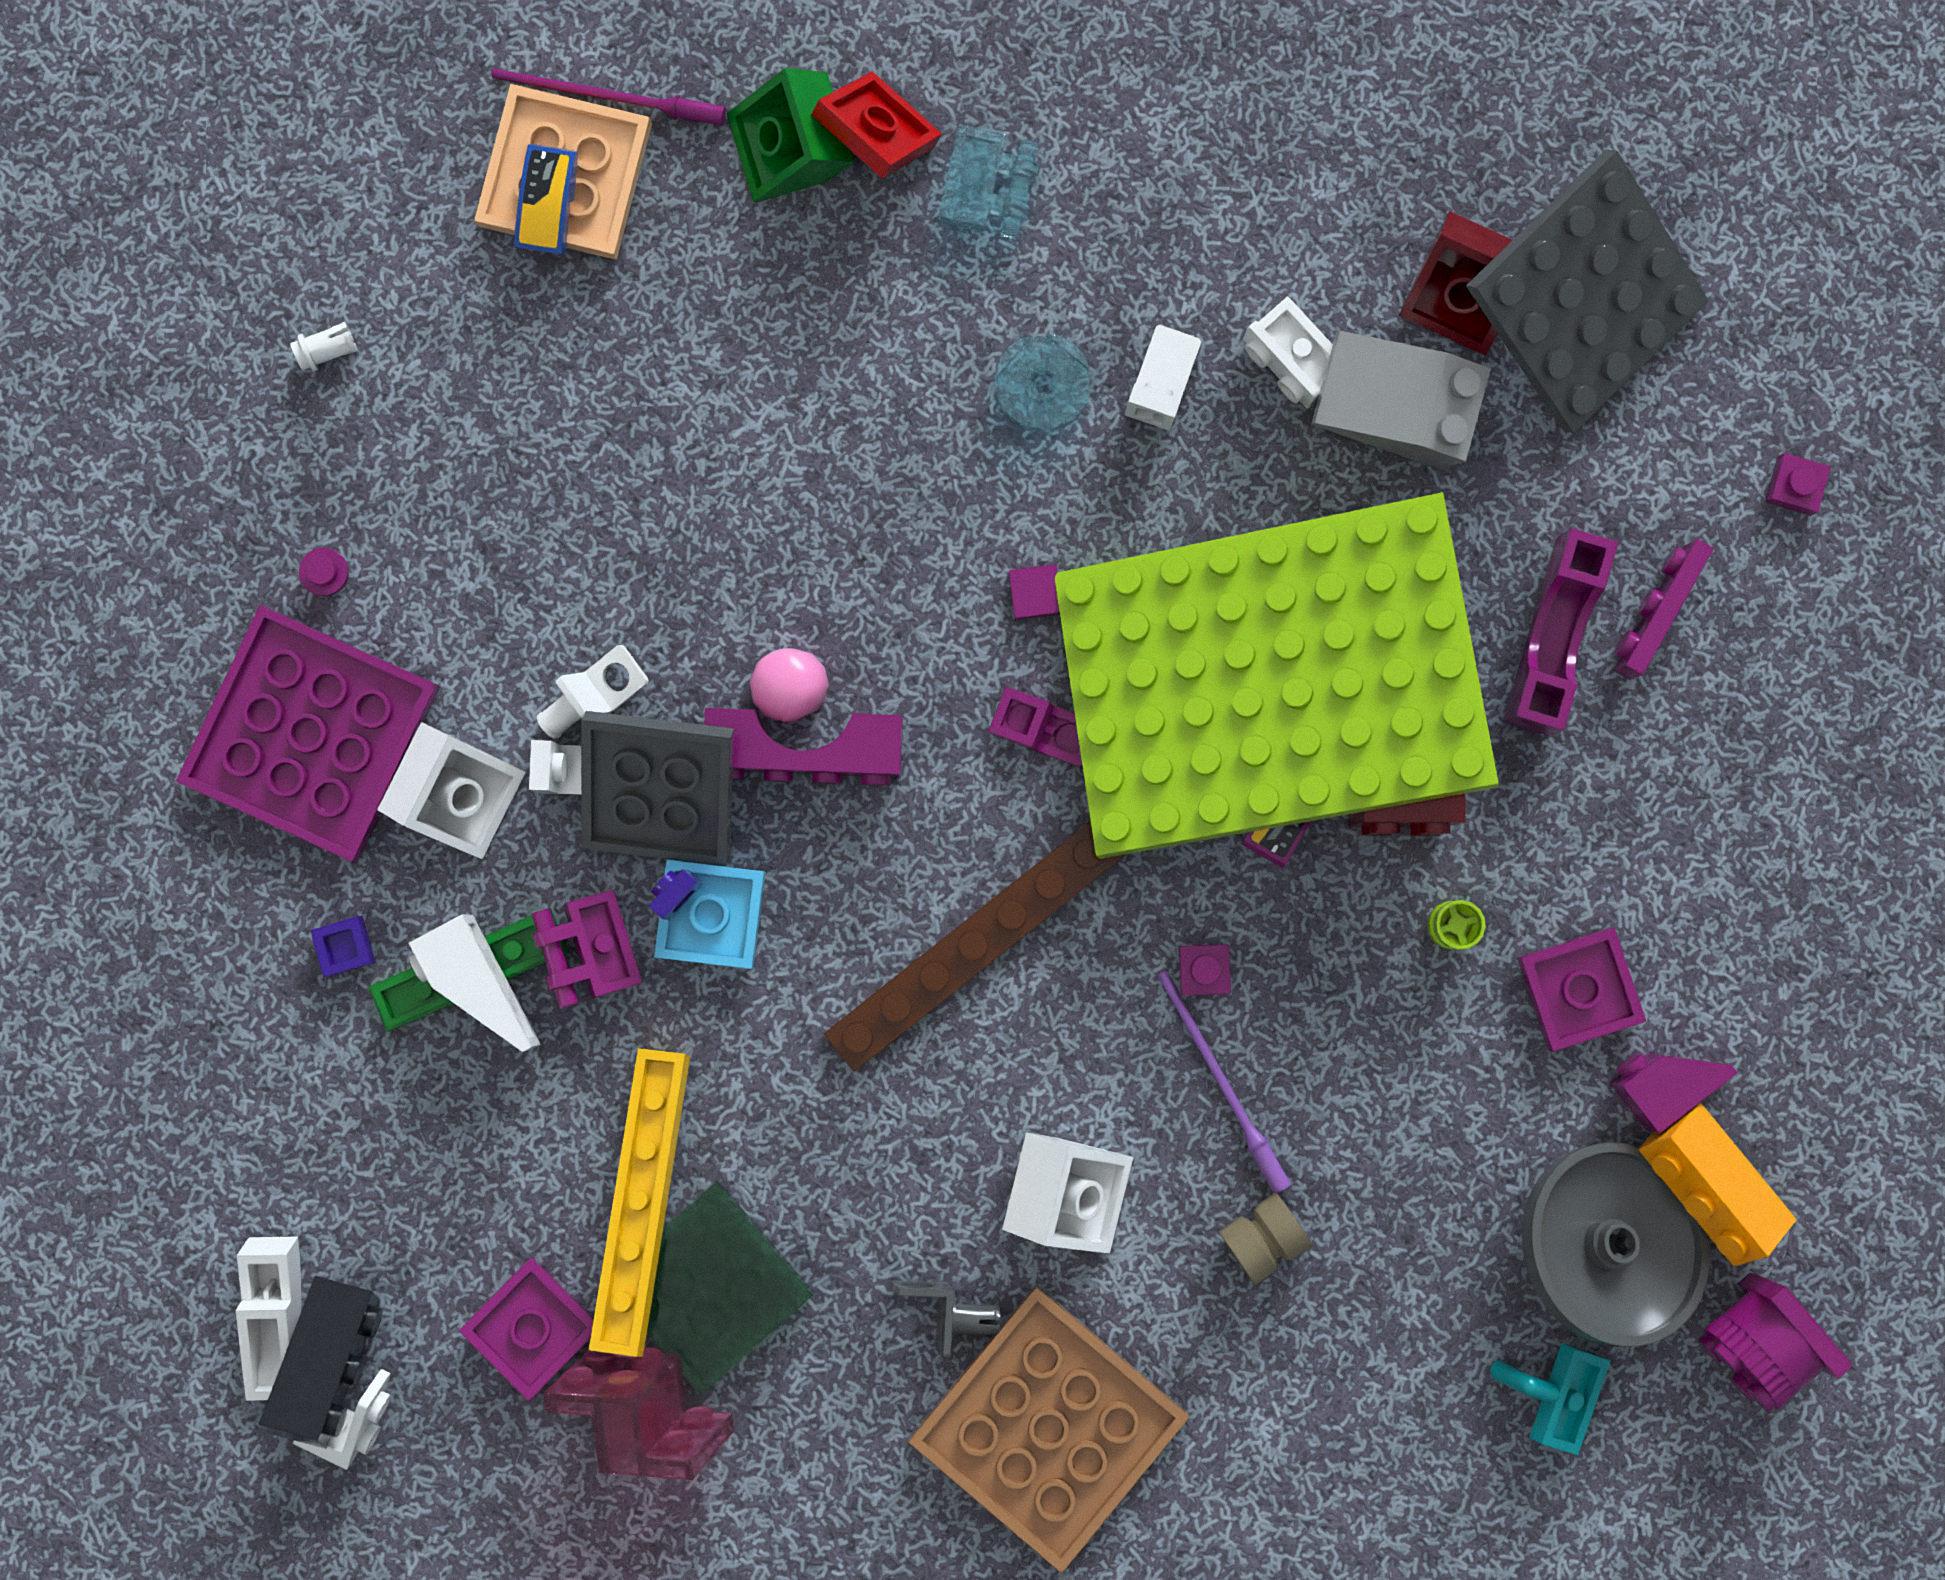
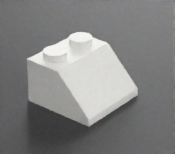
[377,722,526,859]
[1002,1132,1133,1254]

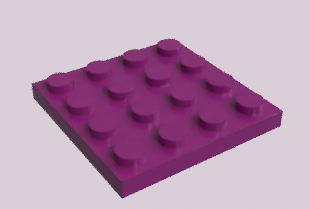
[176,605,440,863]

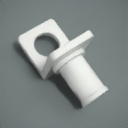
[537,645,649,739]

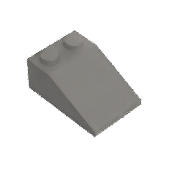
[1311,331,1491,469]

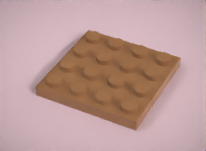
[908,1285,1190,1573]

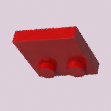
[811,71,942,179]

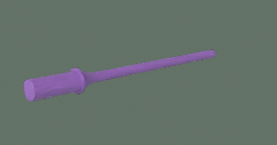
[1158,970,1291,1193]

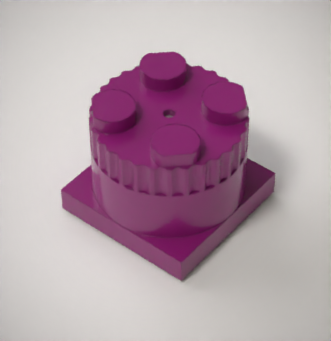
[1698,1273,1852,1413]

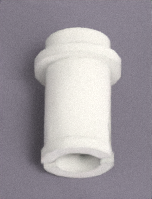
[290,322,358,372]

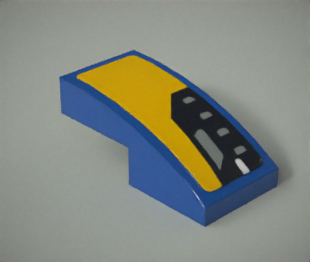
[514,144,578,254]

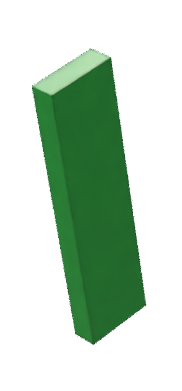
[368,908,570,1032]

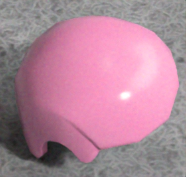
[749,648,829,723]

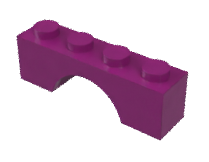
[1503,528,1619,736]
[704,708,903,786]

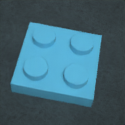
[654,860,766,969]

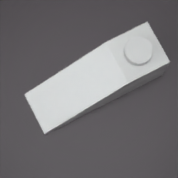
[409,914,541,1052]

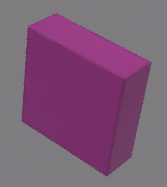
[1009,564,1060,620]

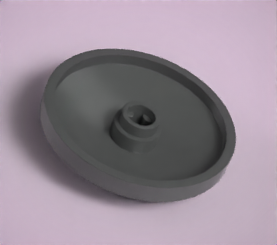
[1522,1142,1711,1347]

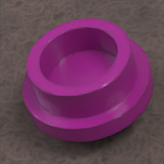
[299,548,349,597]

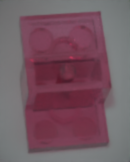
[543,1348,734,1481]

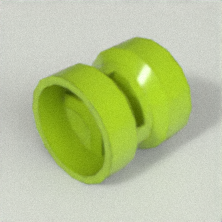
[1427,900,1486,950]

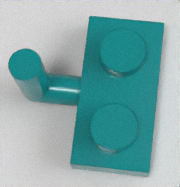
[1490,1343,1611,1455]

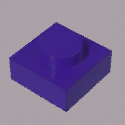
[648,869,703,920]
[310,916,376,978]

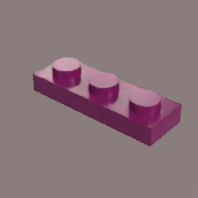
[1613,539,1714,680]

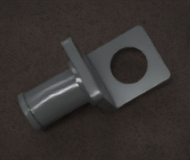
[891,1280,1000,1358]

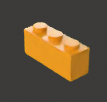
[1638,1102,1797,1267]

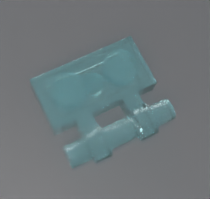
[938,124,1039,239]

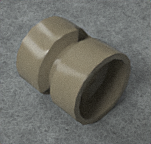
[1218,1192,1313,1286]

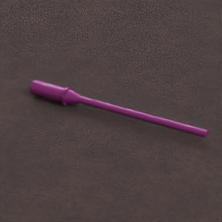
[492,69,726,126]

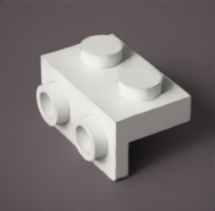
[1243,296,1333,409]

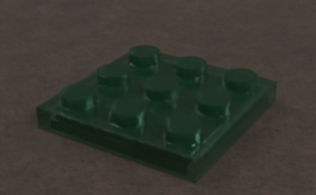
[647,1180,815,1396]

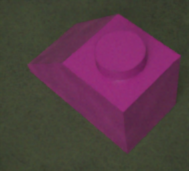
[1610,1052,1738,1134]

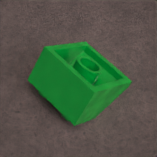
[726,68,855,203]

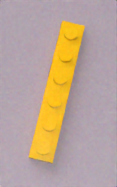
[589,1048,690,1357]

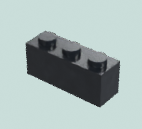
[259,1276,383,1449]

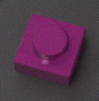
[1765,453,1831,516]
[1178,944,1231,995]

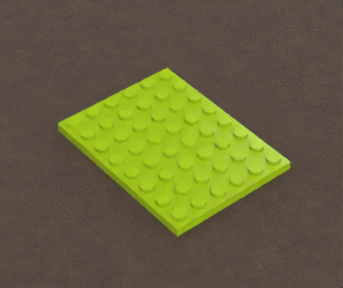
[1055,492,1499,859]

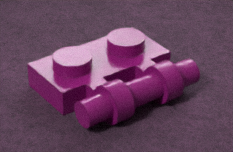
[531,889,642,1009]

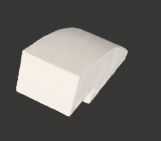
[236,1237,301,1401]

